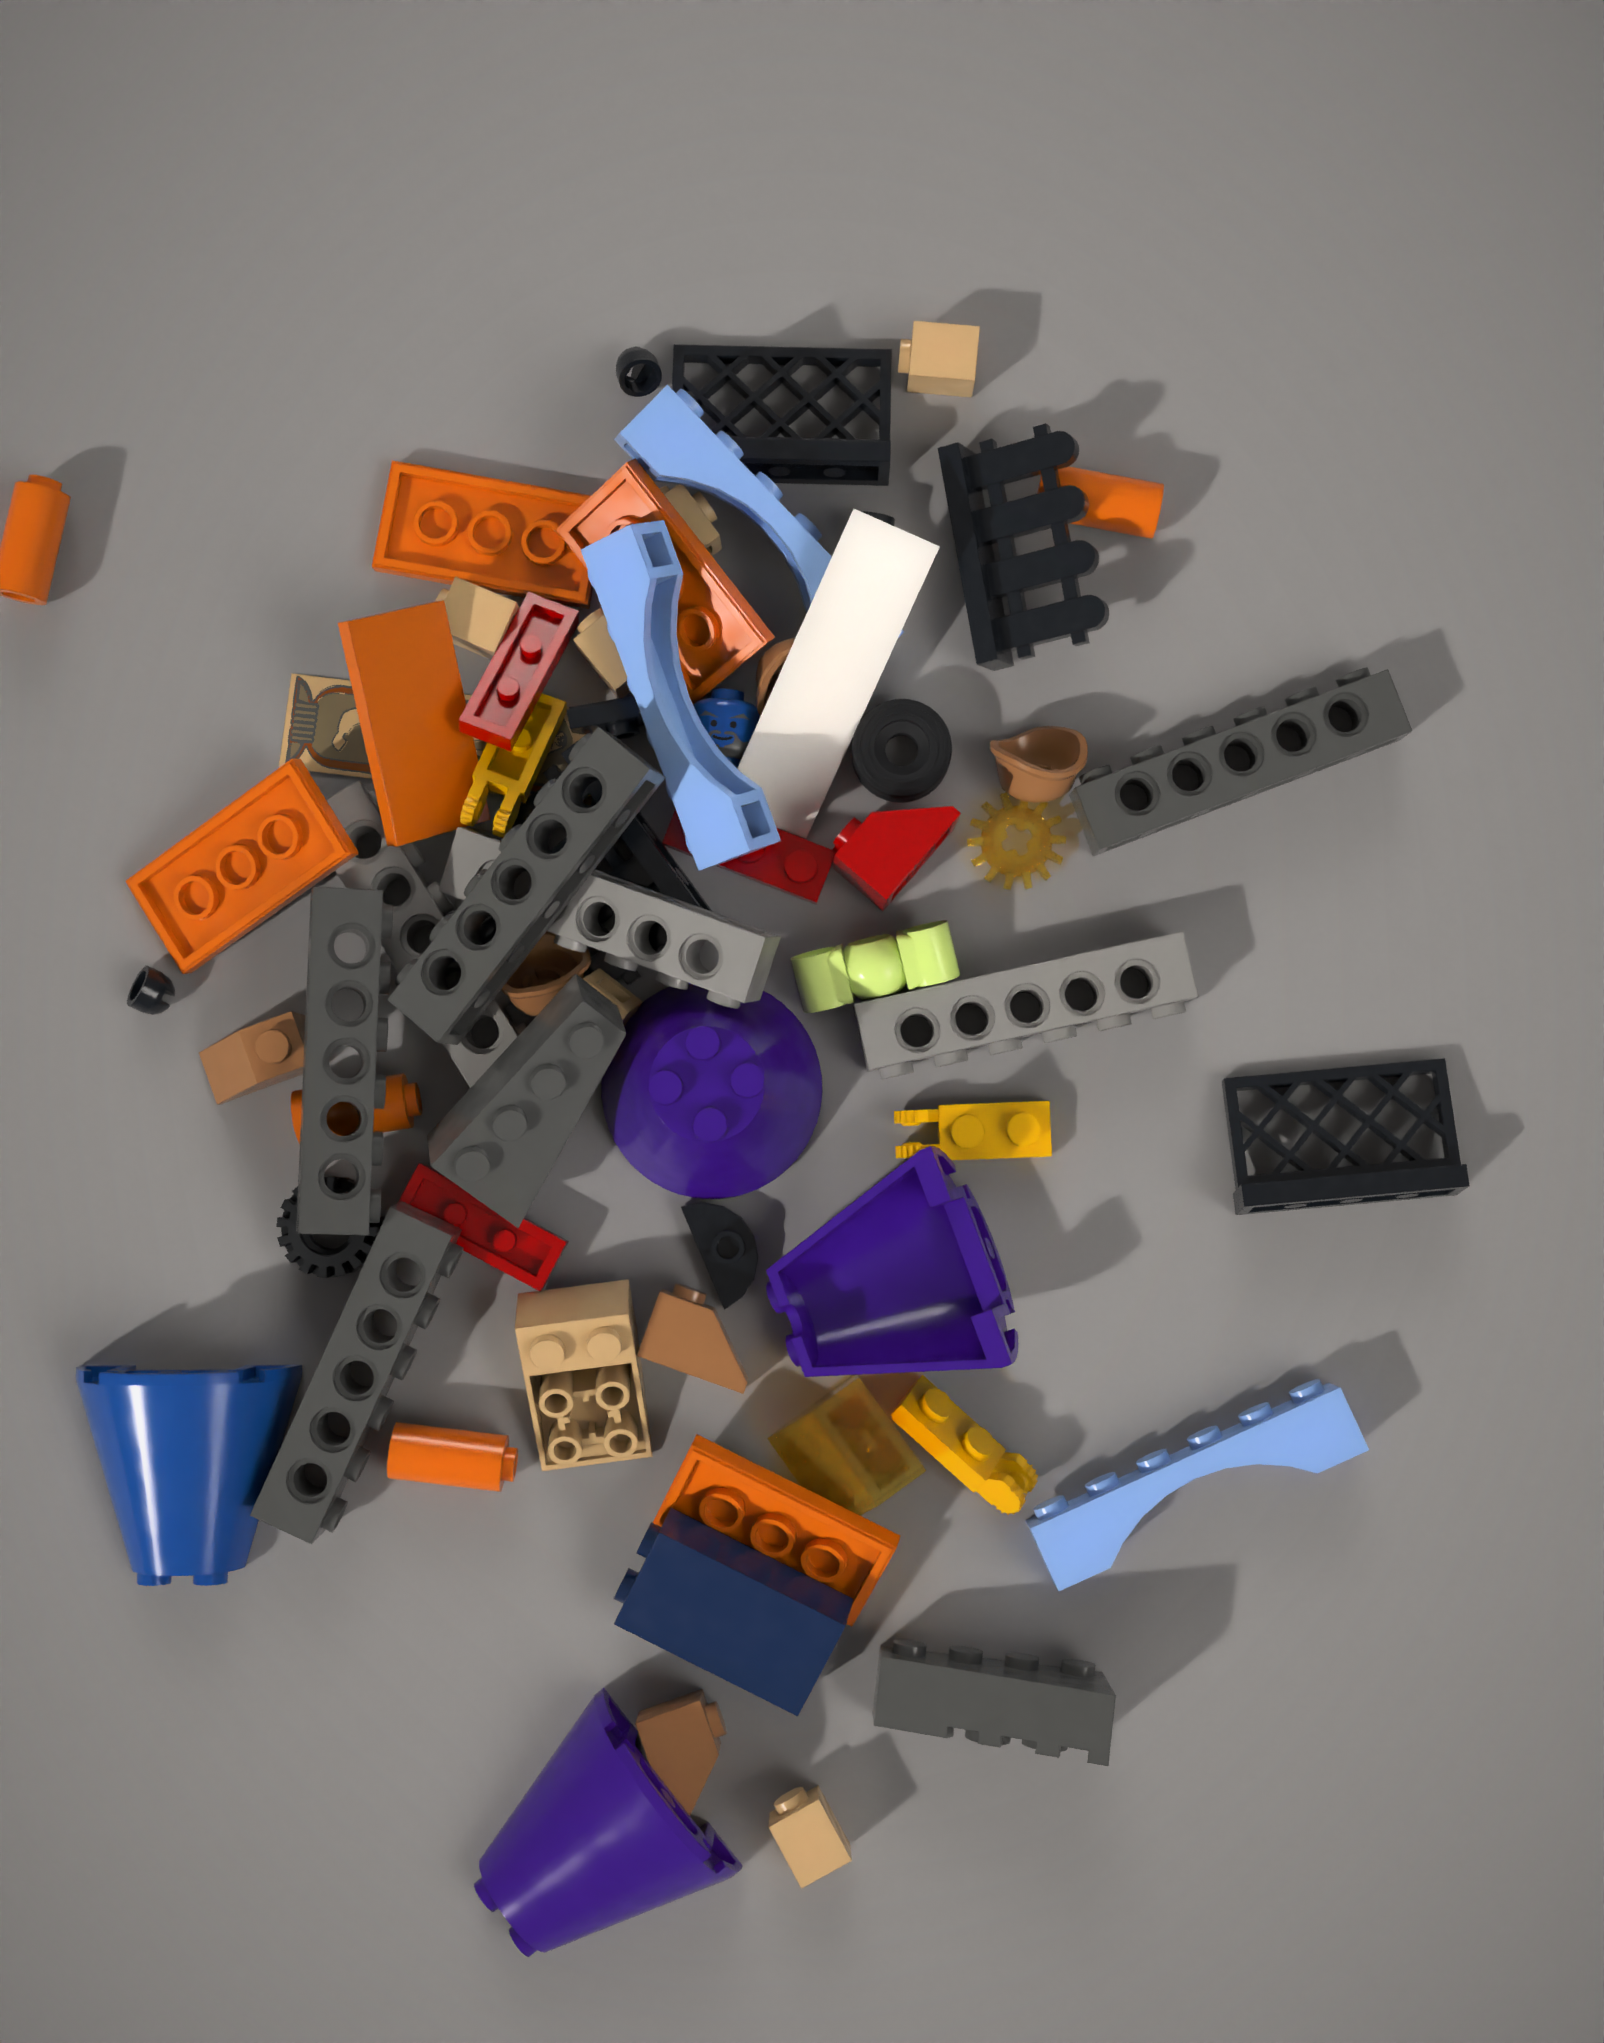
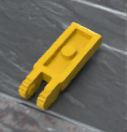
[460,693,567,838]
[894,1101,1052,1160]
[891,1375,1038,1515]

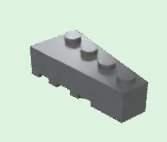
[427,974,626,1228]

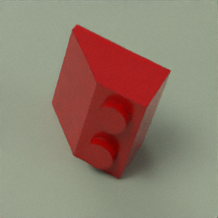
[832,806,961,911]

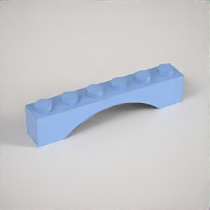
[614,384,904,638]
[581,520,781,871]
[1025,1379,1369,1591]

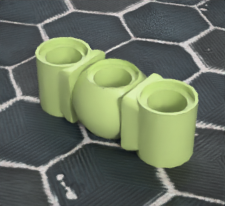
[790,920,960,1013]

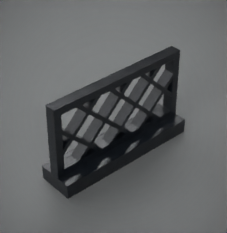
[672,344,892,486]
[1222,1058,1470,1215]

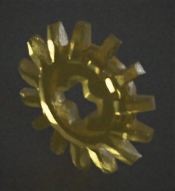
[967,792,1066,890]

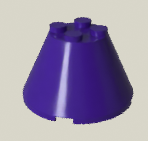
[601,983,823,1199]

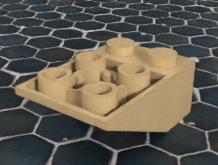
[515,1279,653,1471]

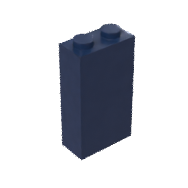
[613,1508,853,1716]

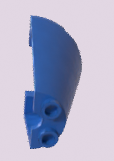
[76,1365,302,1586]

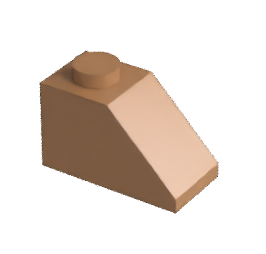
[199,1011,305,1105]
[637,1283,749,1394]
[635,1689,727,1816]

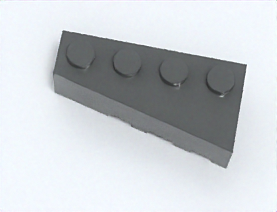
[872,1639,1116,1766]

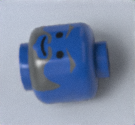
[693,688,760,768]

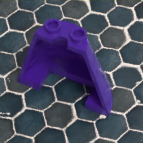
[766,1146,1019,1377]
[474,1688,743,1957]

